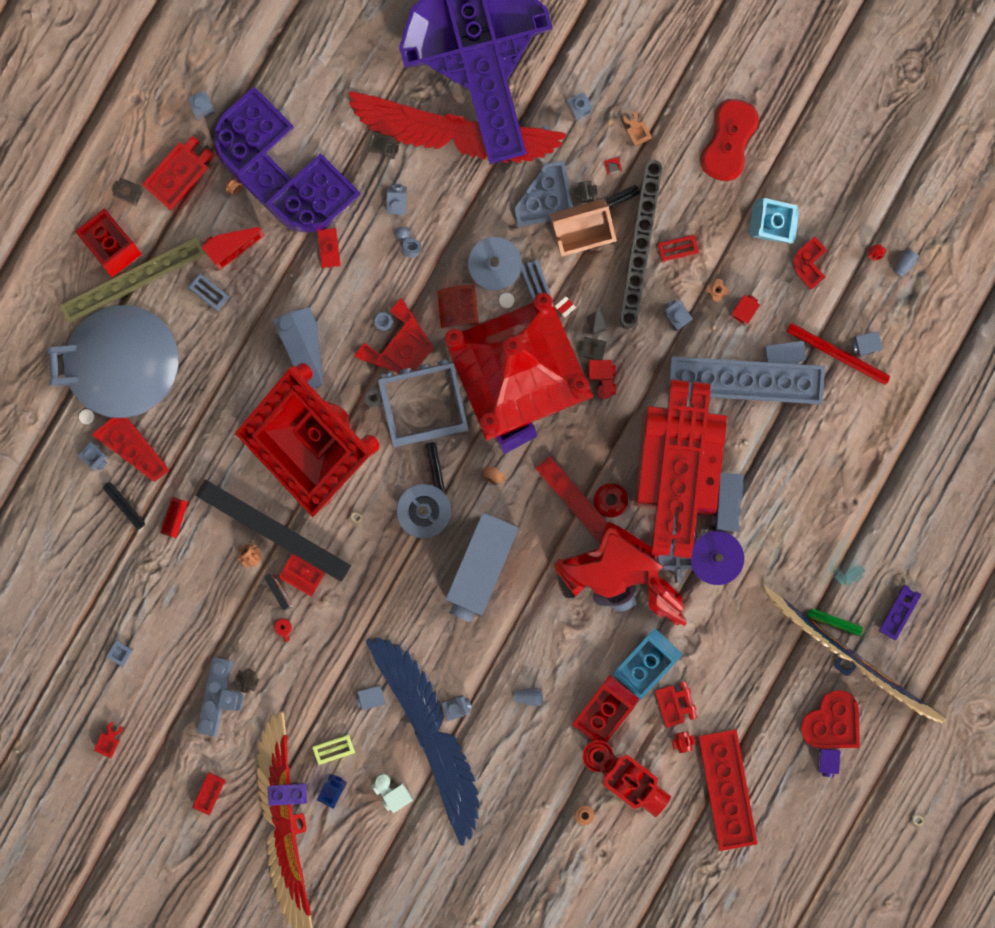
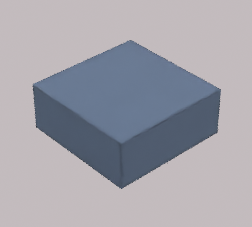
[106,640,134,667]

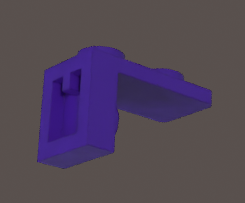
[267,782,307,806]

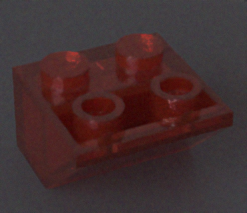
[437,284,479,328]

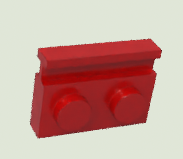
[278,553,326,597]

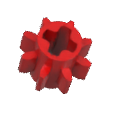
[671,731,696,753]

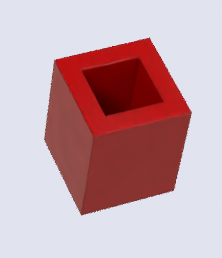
[730,294,760,326]

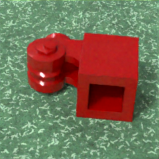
[588,360,616,400]

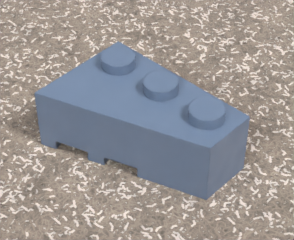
[711,472,744,533]

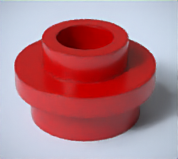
[867,244,886,261]

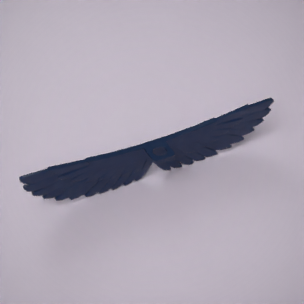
[366,638,480,846]

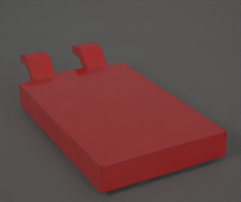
[142,136,214,211]

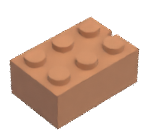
[549,199,617,257]

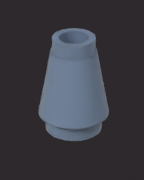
[894,248,919,277]
[514,688,543,707]

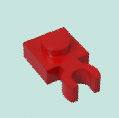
[94,722,123,758]

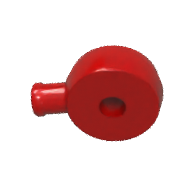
[274,618,292,642]

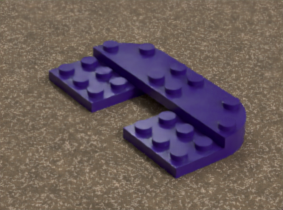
[214,87,361,232]

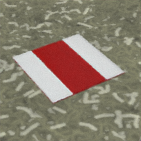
[555,297,576,317]

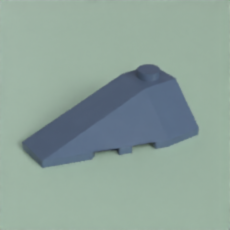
[273,307,323,389]

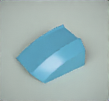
[749,198,799,244]

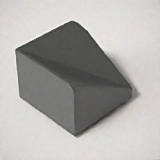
[586,310,607,335]

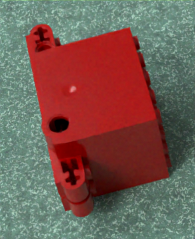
[633,379,727,559]

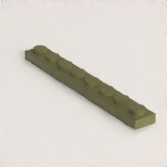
[60,237,206,323]

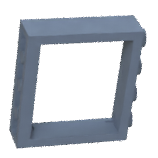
[378,359,468,447]

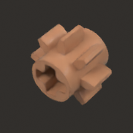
[238,543,262,568]

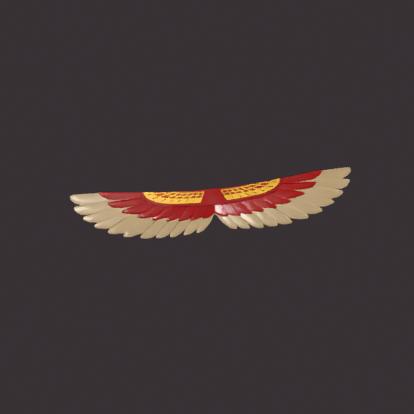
[257,711,313,928]

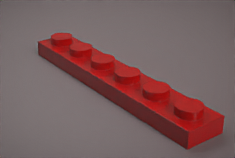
[535,456,608,544]

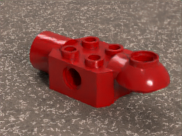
[582,740,671,817]

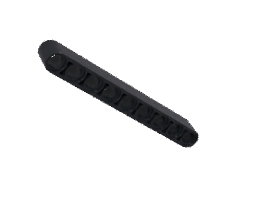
[195,479,352,582]

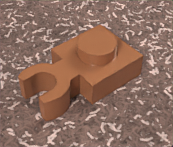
[623,111,652,147]

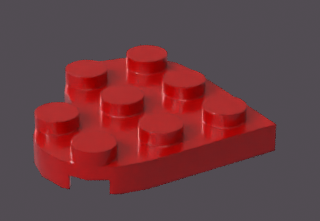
[801,690,860,749]

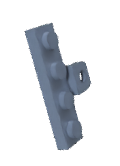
[196,657,244,737]

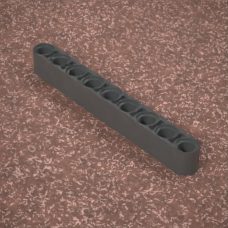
[620,160,662,329]

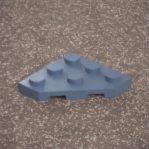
[515,161,573,227]

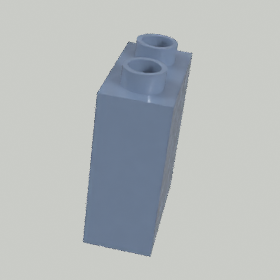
[446,513,519,622]

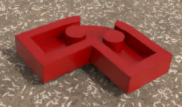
[793,236,827,290]

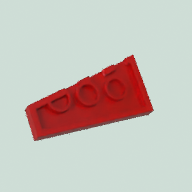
[91,418,170,482]

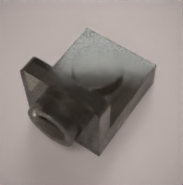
[367,132,400,159]

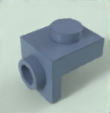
[387,184,407,215]

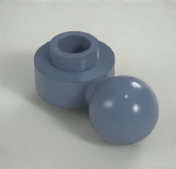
[395,226,421,258]

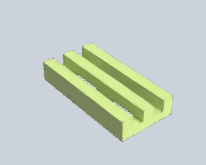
[312,734,355,765]

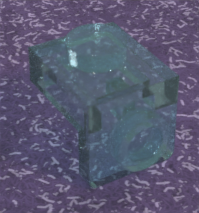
[833,565,866,586]

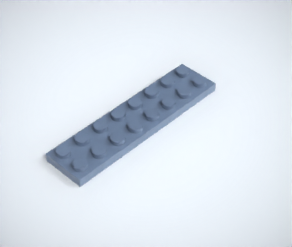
[669,356,825,404]

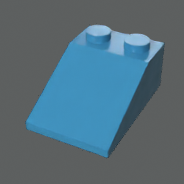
[613,628,683,700]

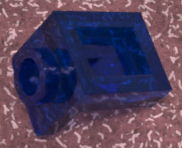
[317,774,347,809]

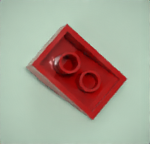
[75,208,142,277]
[202,227,265,270]
[572,675,640,743]

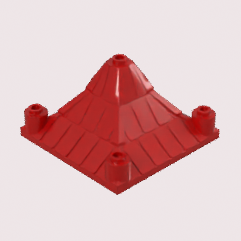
[443,293,593,441]
[235,363,380,517]

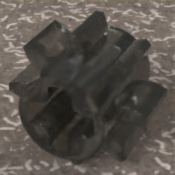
[574,181,598,203]
[234,669,259,693]

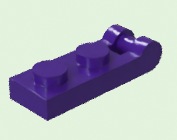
[878,584,921,641]

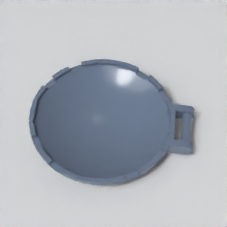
[47,305,179,418]

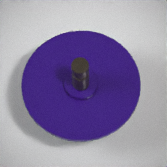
[690,531,744,585]

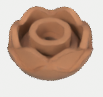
[483,465,505,485]

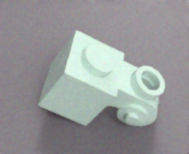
[371,774,413,813]

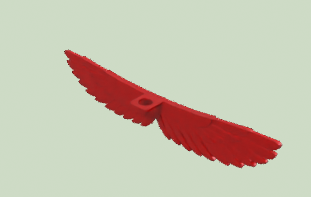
[349,91,566,163]

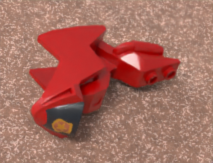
[554,522,687,626]

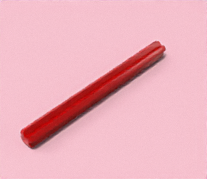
[787,323,890,385]

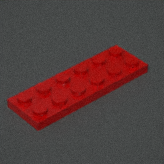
[698,729,758,851]

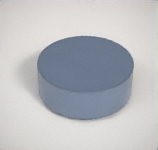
[374,312,393,331]

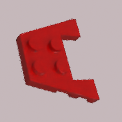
[354,298,434,374]

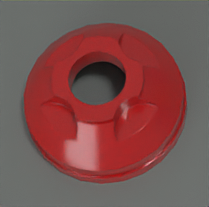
[593,483,628,518]

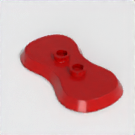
[701,99,759,181]

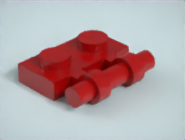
[655,681,697,728]

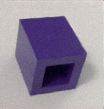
[817,748,841,777]

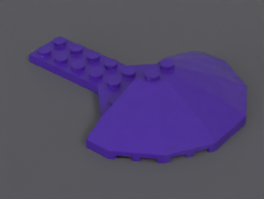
[399,0,553,165]

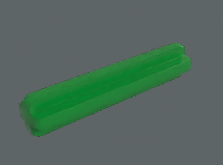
[807,608,863,636]

